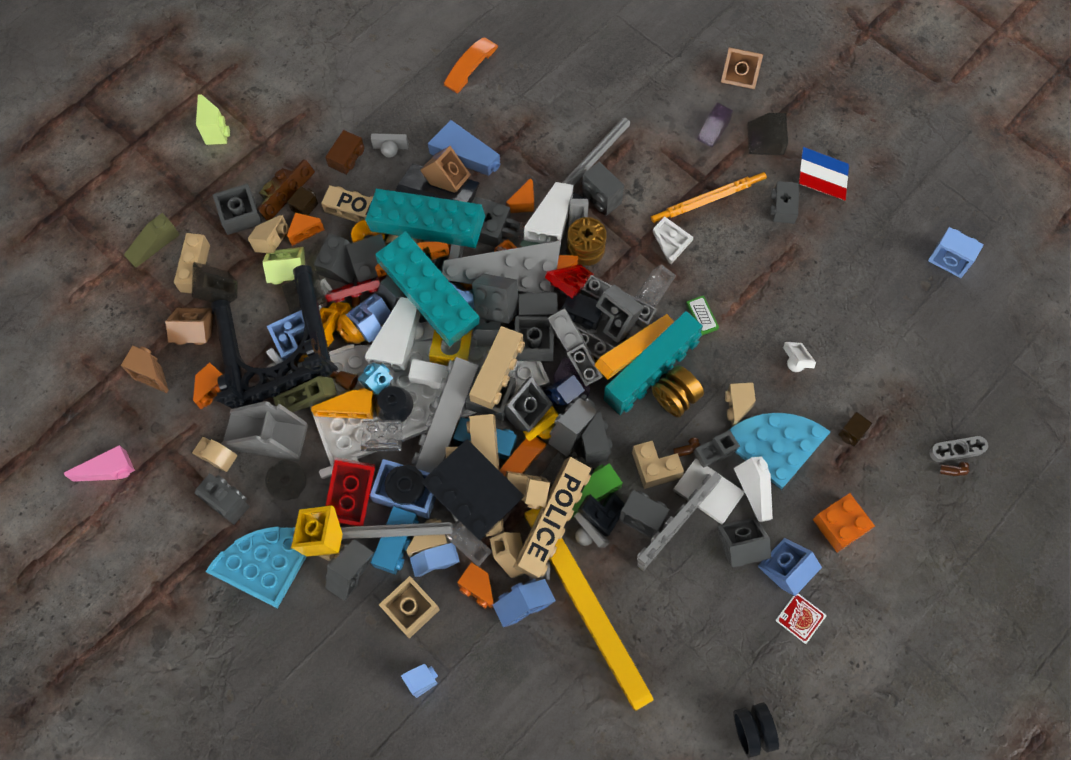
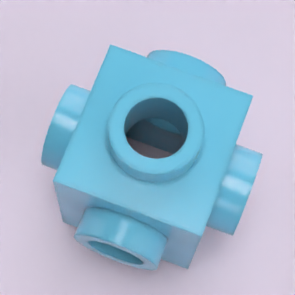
[358,362,393,395]

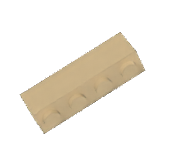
[469,326,525,409]

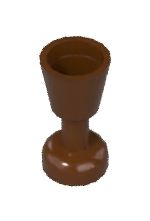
[329,371,359,392]

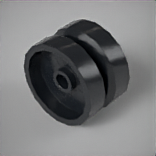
[733,702,779,758]

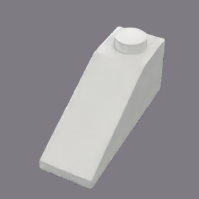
[734,456,773,522]

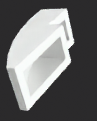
[409,359,449,389]

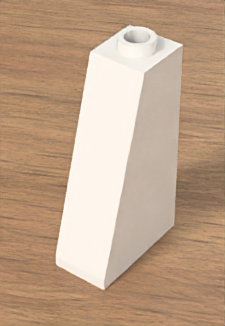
[524,182,574,246]
[365,297,421,371]

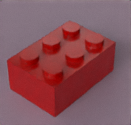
[325,457,375,526]

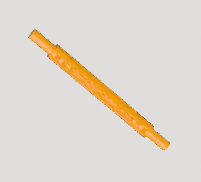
[651,172,767,223]

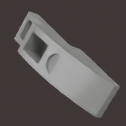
[548,308,603,386]

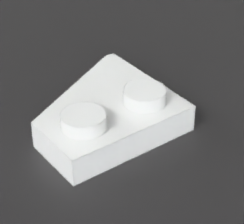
[653,216,693,264]

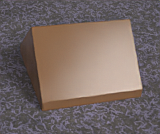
[721,47,763,89]

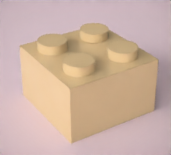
[379,576,440,639]

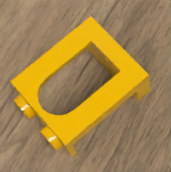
[429,329,473,366]

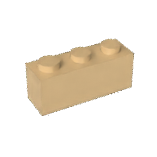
[174,233,210,294]

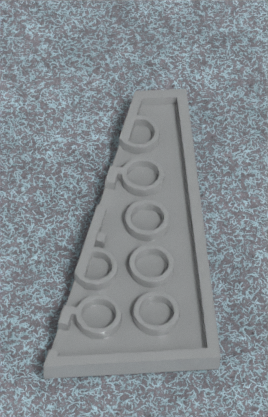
[442,241,561,293]
[637,472,722,571]

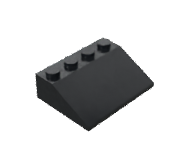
[395,163,480,203]
[421,439,524,541]

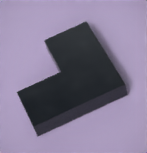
[578,492,625,537]

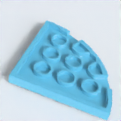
[728,413,830,490]
[205,527,306,609]

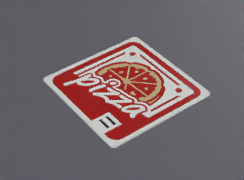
[776,594,826,644]

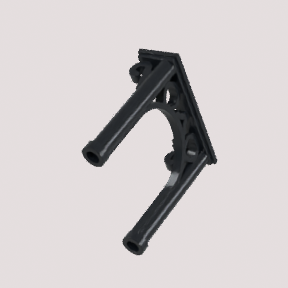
[211,265,338,409]

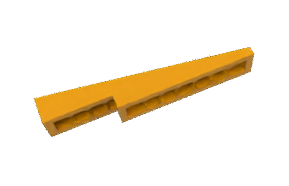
[594,314,674,380]

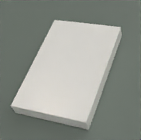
[673,458,745,525]

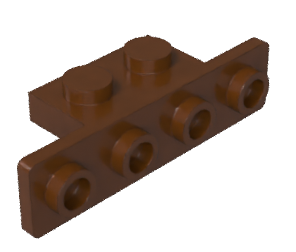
[257,159,315,221]

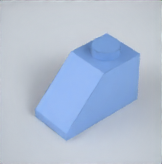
[401,664,438,698]

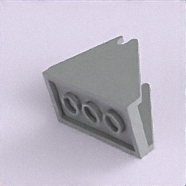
[221,401,308,461]

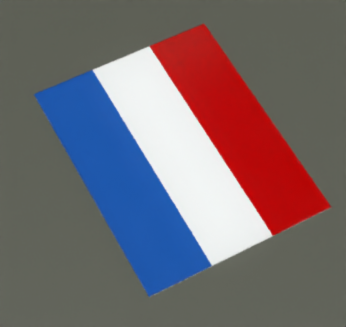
[799,147,849,201]

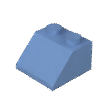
[758,538,822,596]

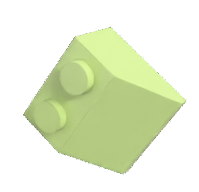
[196,94,230,145]
[263,247,305,284]

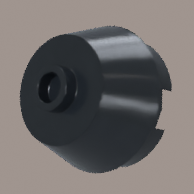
[374,386,413,424]

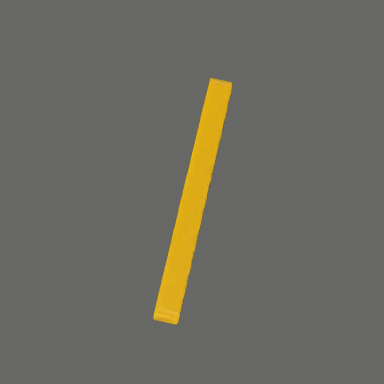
[524,506,654,711]

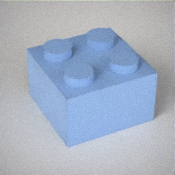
[928,227,984,278]

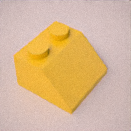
[291,505,343,557]

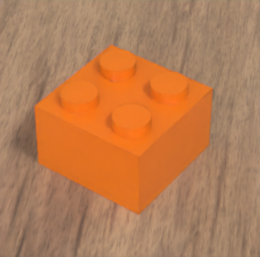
[813,493,875,553]

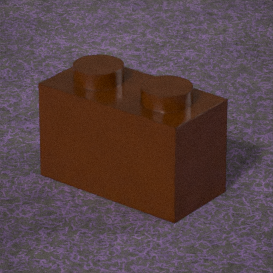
[325,130,364,175]

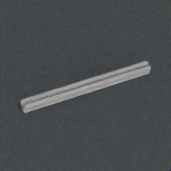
[562,117,630,185]
[341,522,453,539]

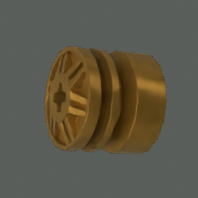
[567,217,606,266]
[652,365,704,417]

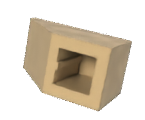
[248,215,289,254]
[725,383,756,427]
[490,532,524,578]

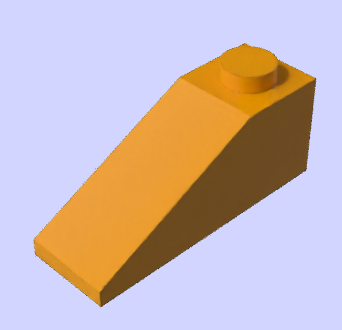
[311,388,375,419]

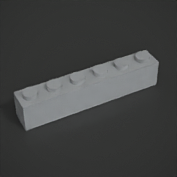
[412,357,478,473]

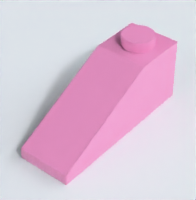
[64,445,135,481]

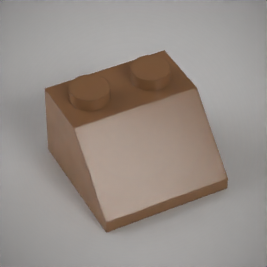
[420,146,471,193]
[165,308,214,345]
[121,346,169,393]

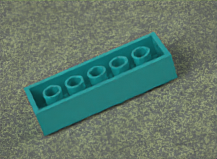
[365,188,485,248]
[375,231,480,347]
[604,311,703,415]

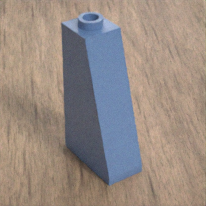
[428,120,500,176]

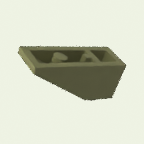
[124,213,179,268]
[273,376,338,412]

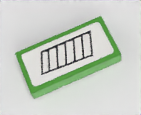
[686,295,719,336]

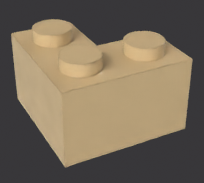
[632,441,684,489]
[505,471,550,509]

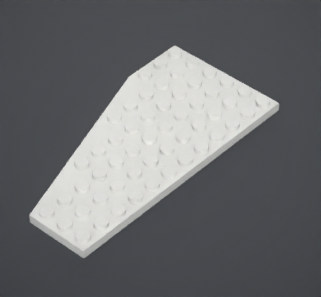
[298,336,550,465]

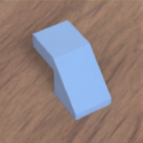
[410,543,460,577]

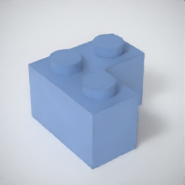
[493,579,556,627]

